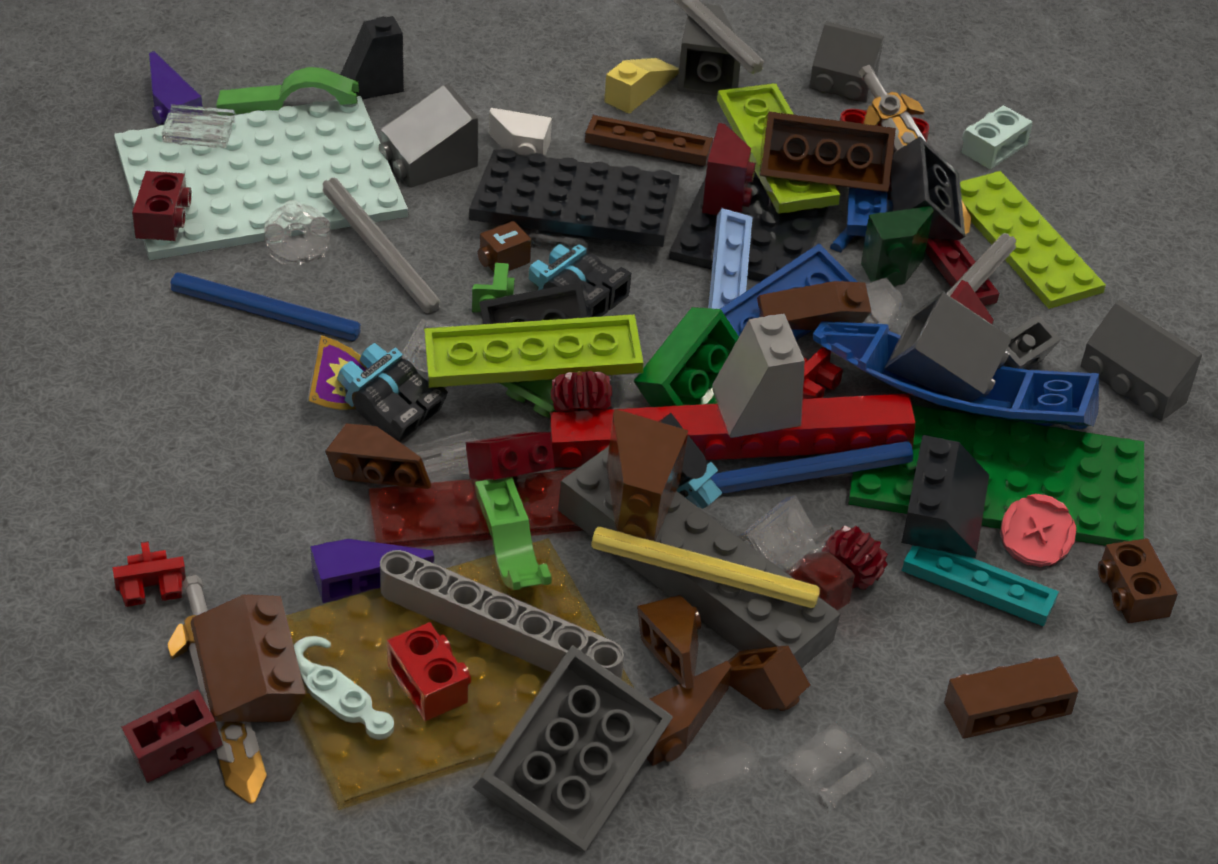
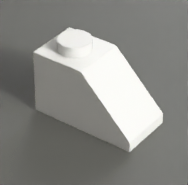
[489,108,552,156]

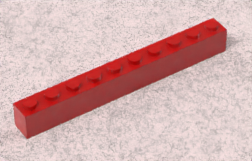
[550,394,915,467]

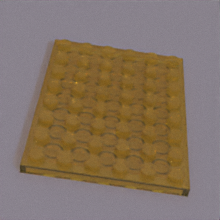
[286,538,635,810]

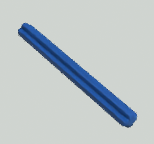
[170,272,361,341]
[710,441,913,494]

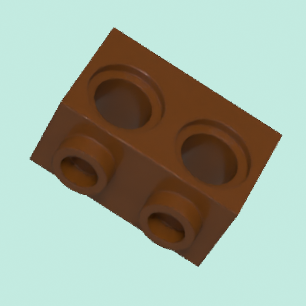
[1098,538,1178,623]

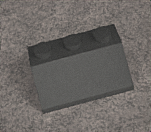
[1081,300,1202,421]

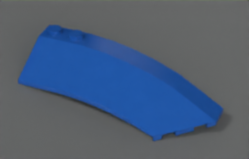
[813,321,1099,429]

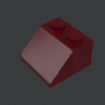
[702,123,756,215]

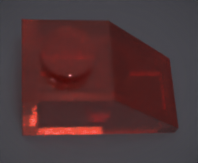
[779,551,855,611]

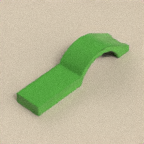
[217,67,359,116]
[475,477,552,590]

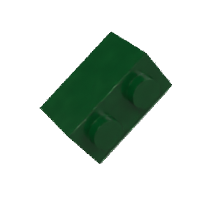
[861,206,933,288]

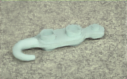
[293,636,394,739]

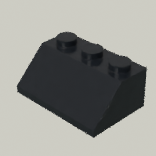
[890,136,965,240]
[479,282,592,324]
[901,435,989,558]

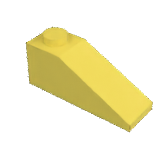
[605,58,679,114]

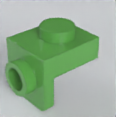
[472,263,515,312]

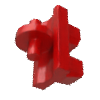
[803,347,843,399]
[112,541,186,607]

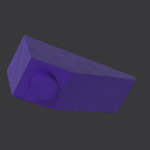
[149,51,204,125]
[310,539,434,603]

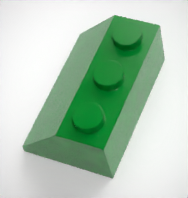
[633,307,739,407]

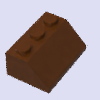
[190,594,306,722]

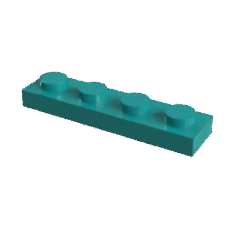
[902,545,1059,627]

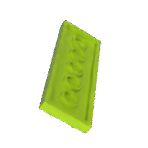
[717,83,840,213]
[960,171,1106,309]
[424,314,644,388]

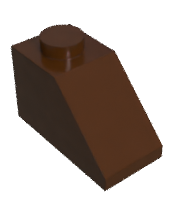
[728,645,811,711]

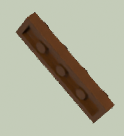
[585,115,713,166]

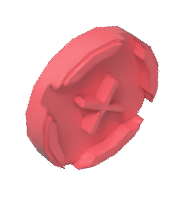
[1000,494,1076,567]

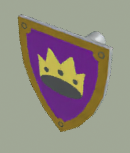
[307,335,368,411]

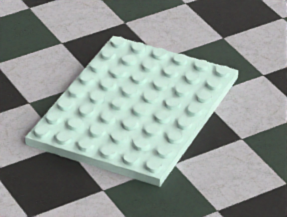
[114,96,408,260]

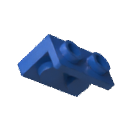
[847,188,893,237]

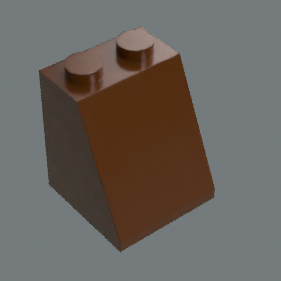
[607,409,689,541]

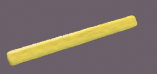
[592,527,820,608]

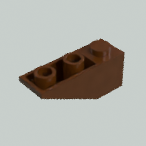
[325,423,432,489]

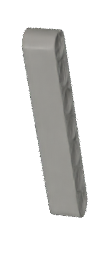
[380,550,624,680]

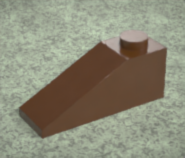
[757,281,872,330]
[637,595,701,689]
[646,661,732,766]

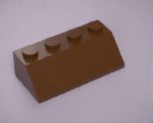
[760,111,896,193]

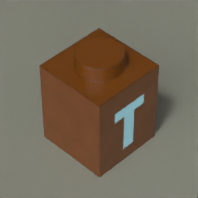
[478,221,531,272]

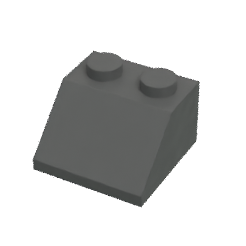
[809,21,884,103]

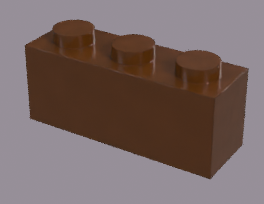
[944,655,1079,739]

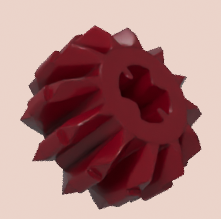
[551,371,612,412]
[822,525,888,590]

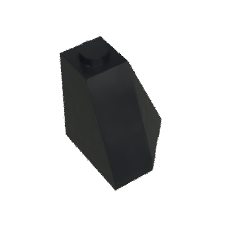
[340,16,404,100]

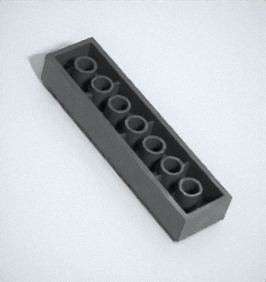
[558,446,841,669]

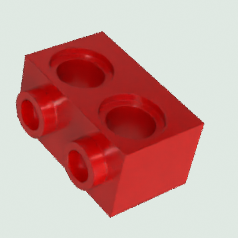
[387,622,471,721]

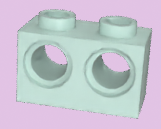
[961,105,1033,170]

